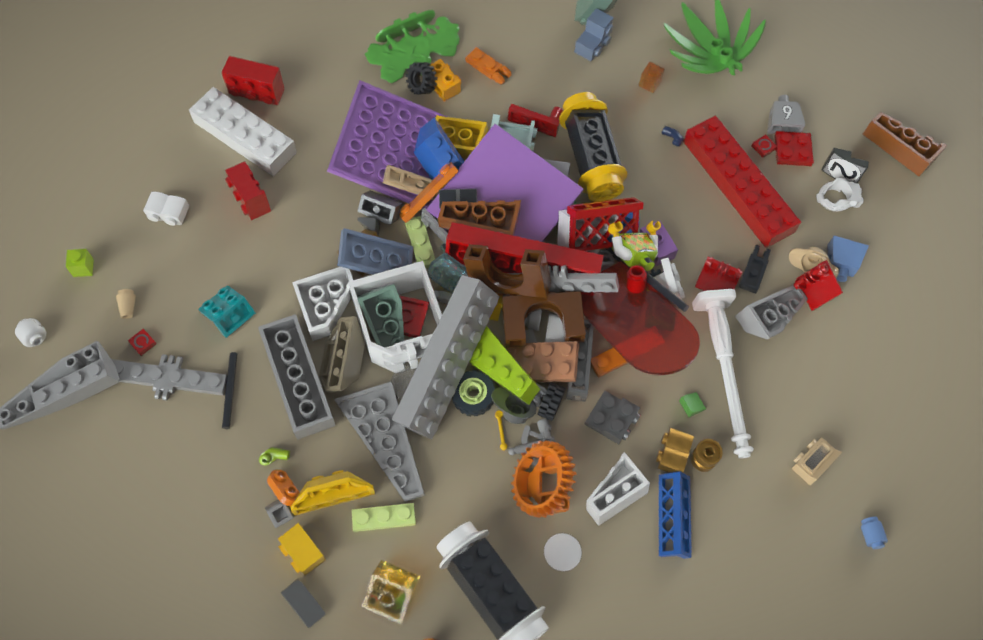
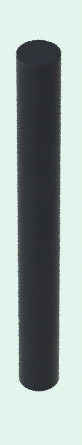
[222,352,238,429]

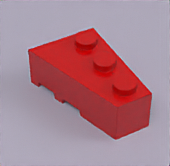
[225,161,271,221]

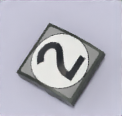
[822,148,869,184]

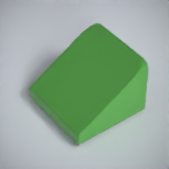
[679,392,706,418]

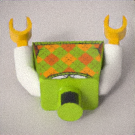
[608,220,661,271]

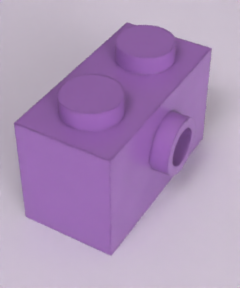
[639,220,678,266]

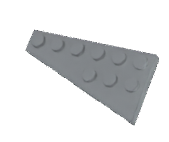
[334,382,425,502]

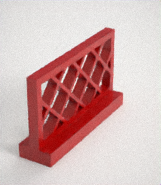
[567,197,644,251]

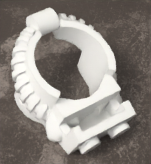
[816,178,864,212]

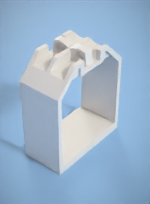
[348,261,442,373]

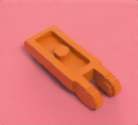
[465,47,512,84]

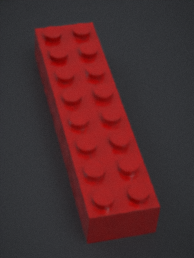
[683,115,801,248]
[444,222,604,297]

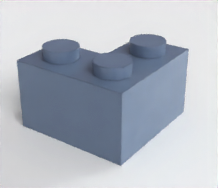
[574,8,614,61]

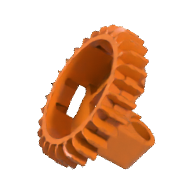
[511,440,576,518]

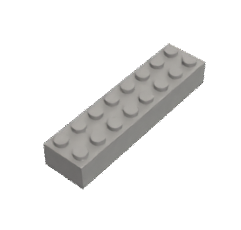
[392,275,500,440]

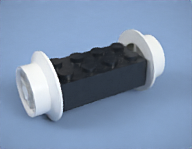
[436,521,549,640]

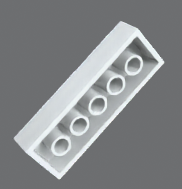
[189,87,297,177]

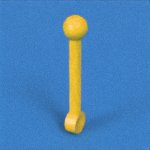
[495,410,508,450]

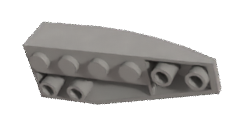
[0,341,120,430]

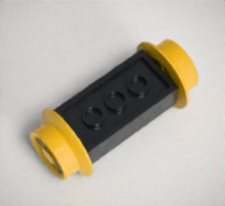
[559,92,628,202]

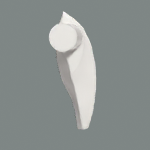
[434,290,452,304]

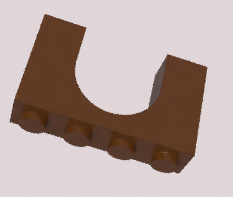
[463,244,551,298]
[502,291,586,348]

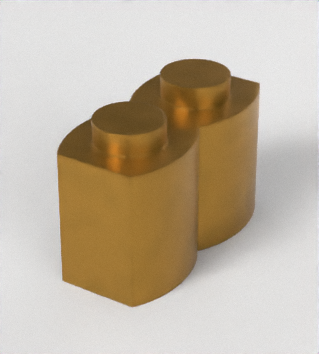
[656,428,694,473]

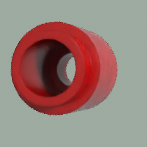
[627,265,647,294]

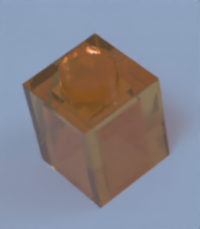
[638,62,665,93]

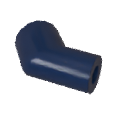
[662,126,684,147]

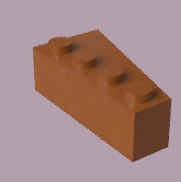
[863,112,947,176]
[438,200,521,236]

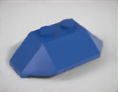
[414,118,464,180]

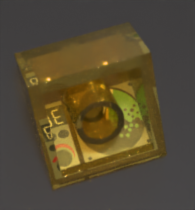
[362,560,420,624]

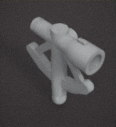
[508,419,555,467]

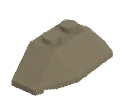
[319,316,365,392]

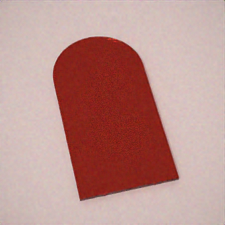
[581,261,700,375]

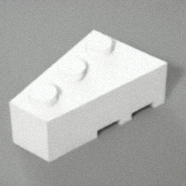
[586,452,650,526]

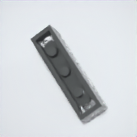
[566,320,594,402]

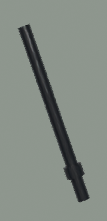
[605,247,689,312]

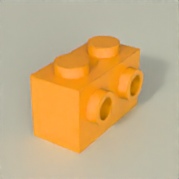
[430,59,462,102]

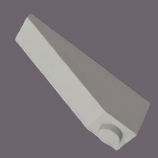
[735,285,807,339]

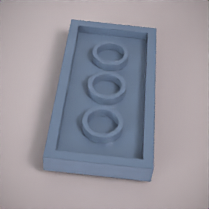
[337,228,413,275]

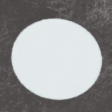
[544,533,582,571]

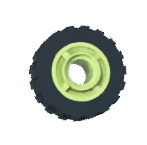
[452,370,495,417]

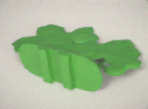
[365,10,460,83]

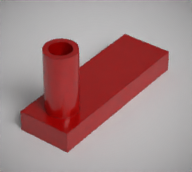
[507,103,563,138]

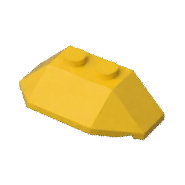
[291,470,375,516]

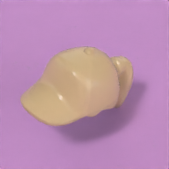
[789,246,839,278]

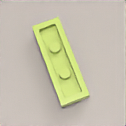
[404,216,437,268]
[352,503,416,532]

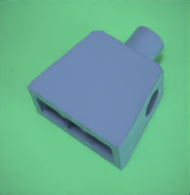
[827,236,869,282]

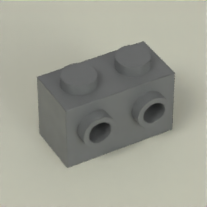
[357,190,403,224]

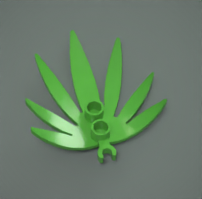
[664,0,766,76]

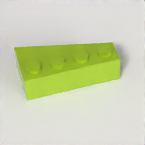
[469,326,540,405]

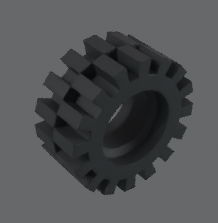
[405,62,437,95]
[538,382,566,421]

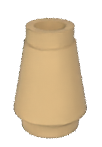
[116,289,136,319]

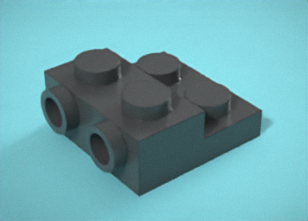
[584,391,641,445]

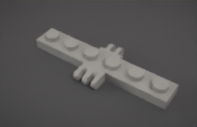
[508,266,619,293]
[112,354,227,400]

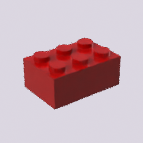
[221,56,285,105]

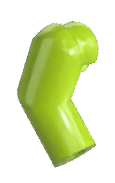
[259,447,290,466]

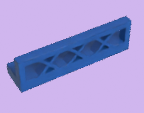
[659,472,692,559]

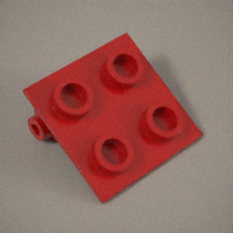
[695,257,743,291]
[793,260,843,311]

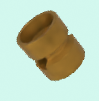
[690,439,723,472]

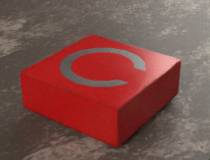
[751,134,777,158]
[128,328,157,356]

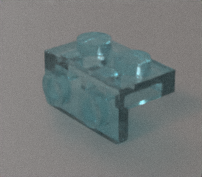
[428,252,468,294]

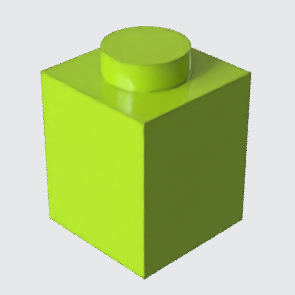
[66,249,94,277]

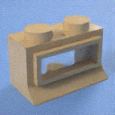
[791,437,842,485]

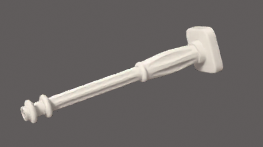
[692,289,754,458]

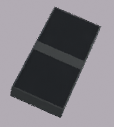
[439,189,477,208]

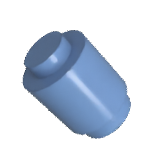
[861,517,888,550]

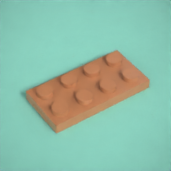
[504,341,579,382]

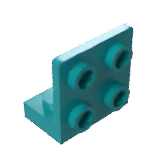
[198,285,256,338]

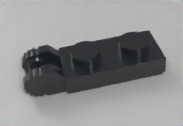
[739,244,771,294]

